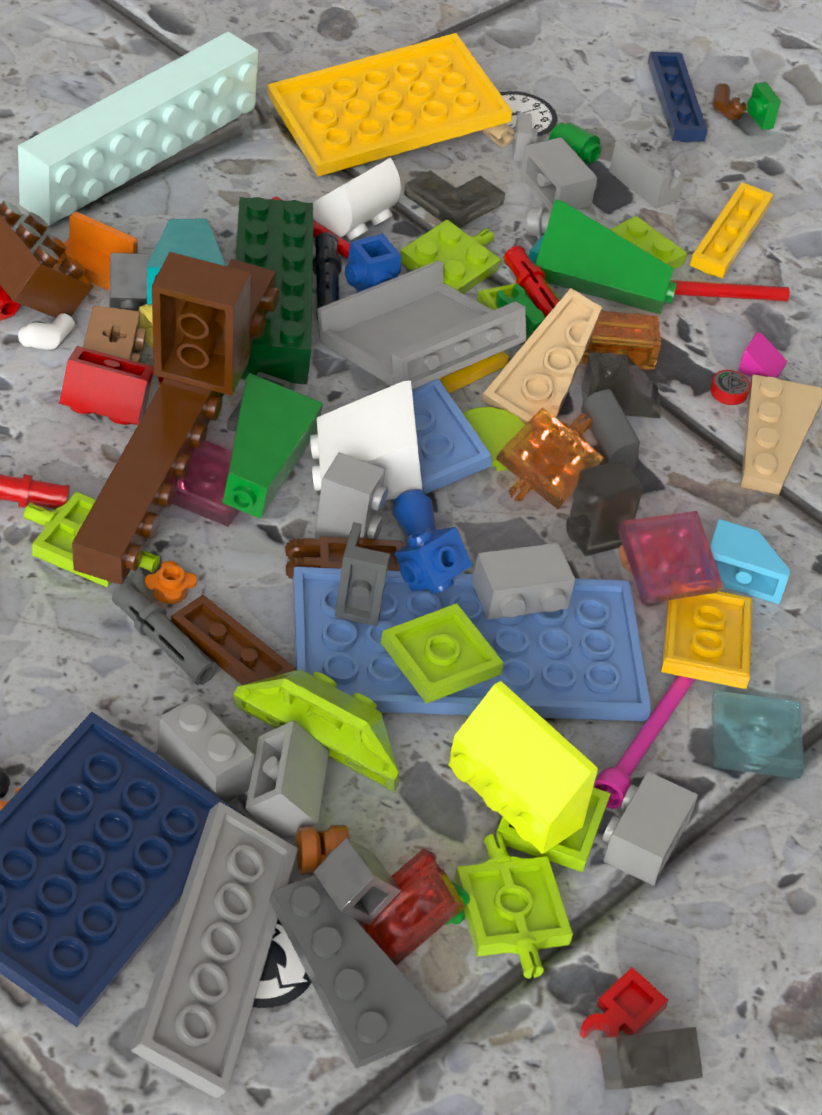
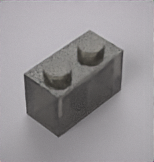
[566,460,644,556]

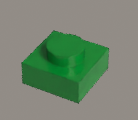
[747,82,781,130]

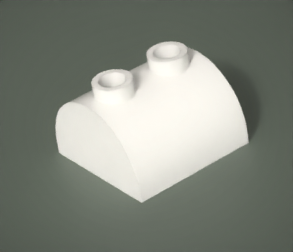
[312,157,401,241]

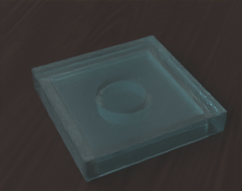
[711,690,804,779]

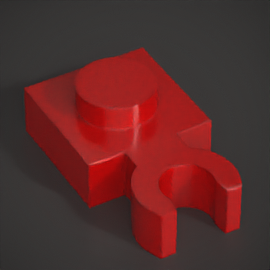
[580,967,668,1057]

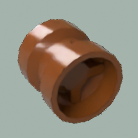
[296,825,350,875]

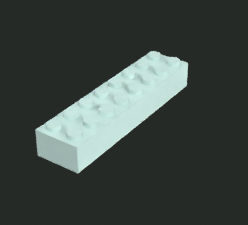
[18,32,258,226]

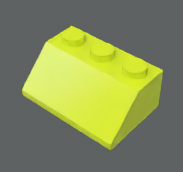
[448,681,598,854]

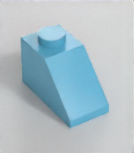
[700,519,791,604]

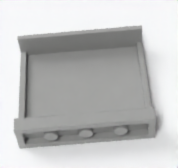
[317,261,526,390]

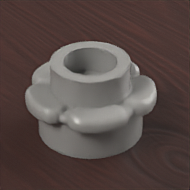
[527,205,551,240]

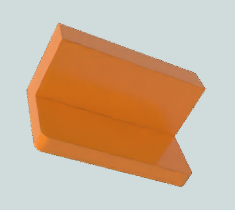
[64,211,138,291]

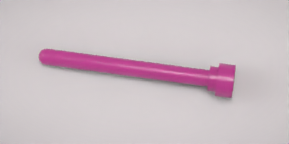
[593,675,695,809]

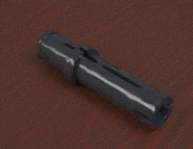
[312,232,342,320]

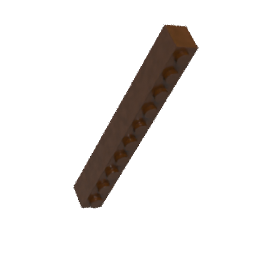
[72,259,280,585]

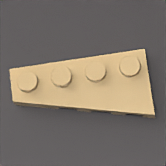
[482,288,602,441]
[740,374,822,495]

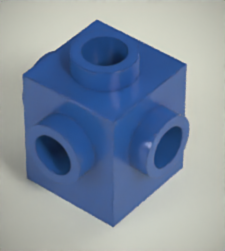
[345,234,401,292]
[394,527,473,594]

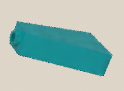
[147,218,226,305]

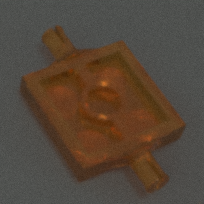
[496,407,604,509]

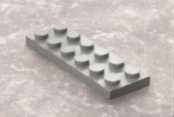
[130,802,298,1099]

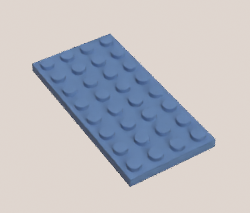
[293,567,651,721]

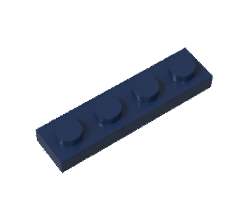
[648,51,708,143]

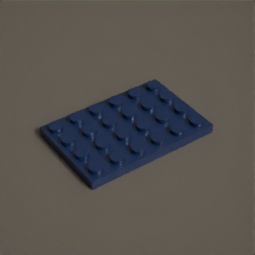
[0,712,245,1027]

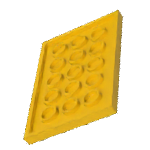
[267,33,512,177]

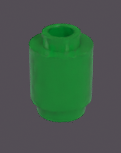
[549,122,601,166]

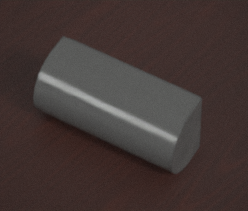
[581,389,640,472]

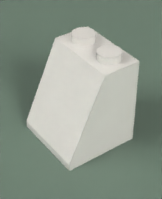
[310,380,423,500]

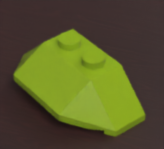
[233,669,399,792]

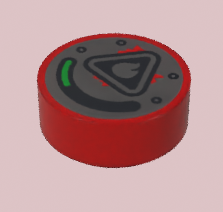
[710,370,750,405]

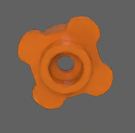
[145,561,197,604]

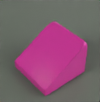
[738,332,787,378]

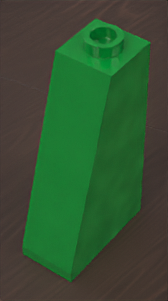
[535,199,677,314]
[222,373,323,519]

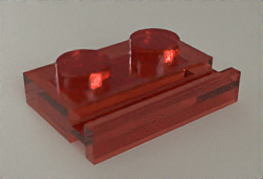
[363,848,466,966]

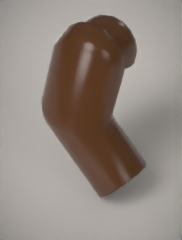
[712,83,747,120]

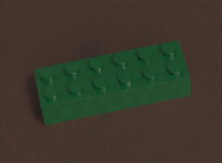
[235,197,313,384]

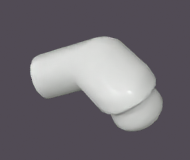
[18,313,75,350]

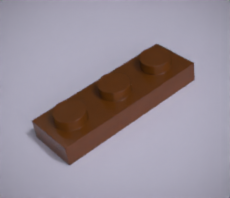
[171,595,296,685]

